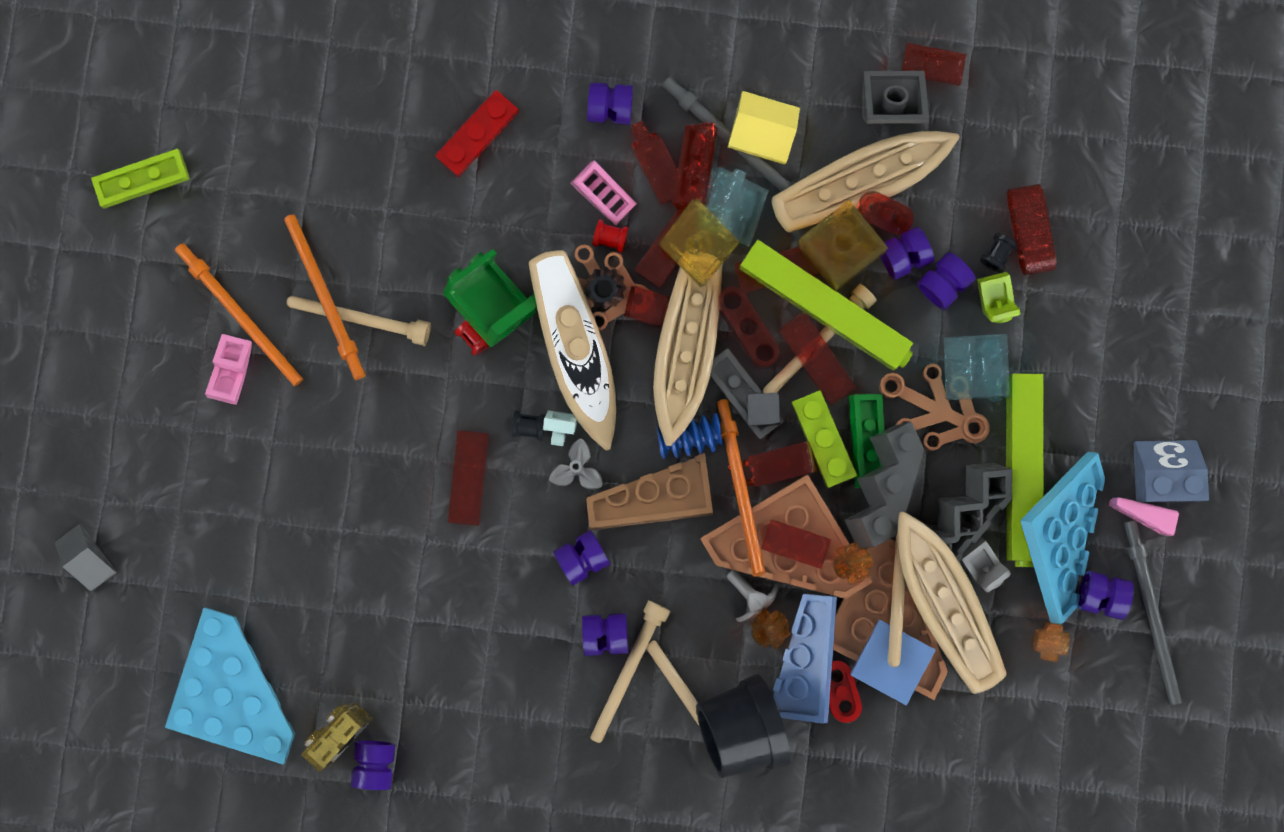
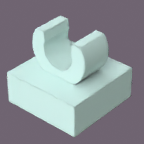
[543,410,577,446]

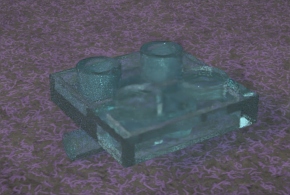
[695,167,769,247]
[944,334,1010,401]

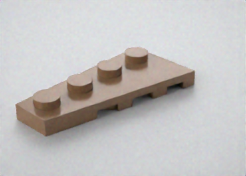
[586,453,713,530]

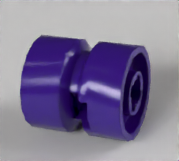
[587,82,633,125]
[878,226,934,280]
[917,252,976,310]
[553,530,610,586]
[1078,571,1134,620]
[582,613,628,656]
[350,740,395,790]

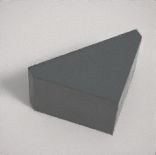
[55,524,117,591]

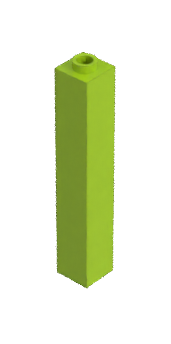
[739,239,913,371]
[1006,373,1044,567]

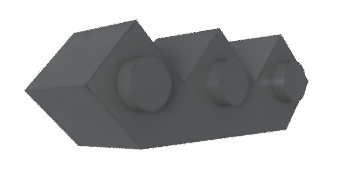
[845,422,924,548]
[931,462,1012,562]

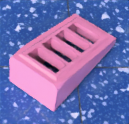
[570,160,637,225]
[1109,497,1179,536]

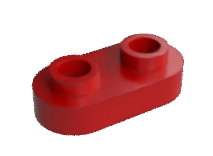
[829,660,862,723]

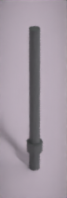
[662,77,792,192]
[1124,520,1182,705]

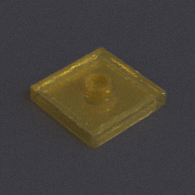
[659,199,740,287]

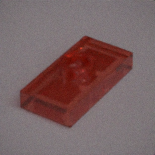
[901,43,967,86]
[624,286,670,328]
[761,519,831,569]

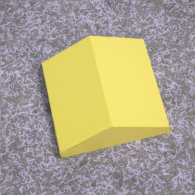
[727,91,800,164]

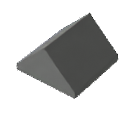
[862,71,929,124]

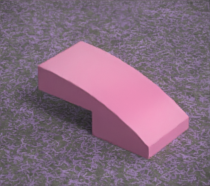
[205,334,252,405]

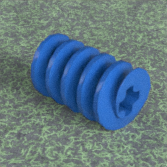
[656,413,722,459]

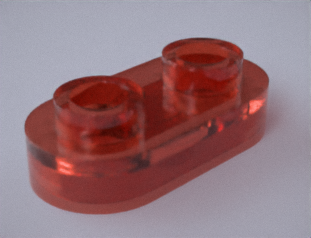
[857,191,913,235]

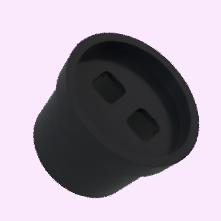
[696,674,790,778]

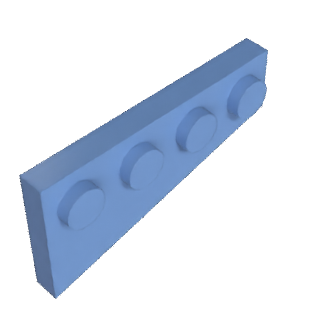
[773,594,837,724]

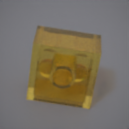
[797,200,888,292]

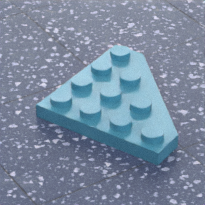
[1020,452,1105,625]
[165,607,295,764]

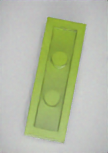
[91,149,190,209]
[791,390,857,488]

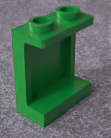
[442,249,538,348]

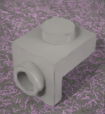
[960,537,1011,592]

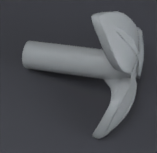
[549,438,603,490]
[727,570,778,622]

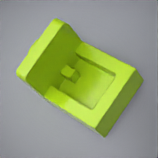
[977,272,1021,323]

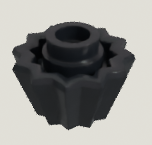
[583,266,627,310]

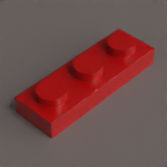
[435,90,519,178]

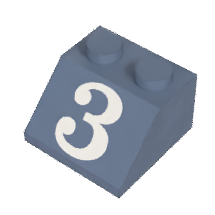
[1133,440,1209,503]

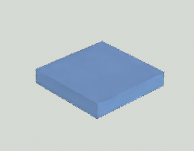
[850,619,936,706]

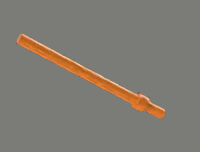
[284,214,366,380]
[175,243,303,387]
[716,399,765,577]

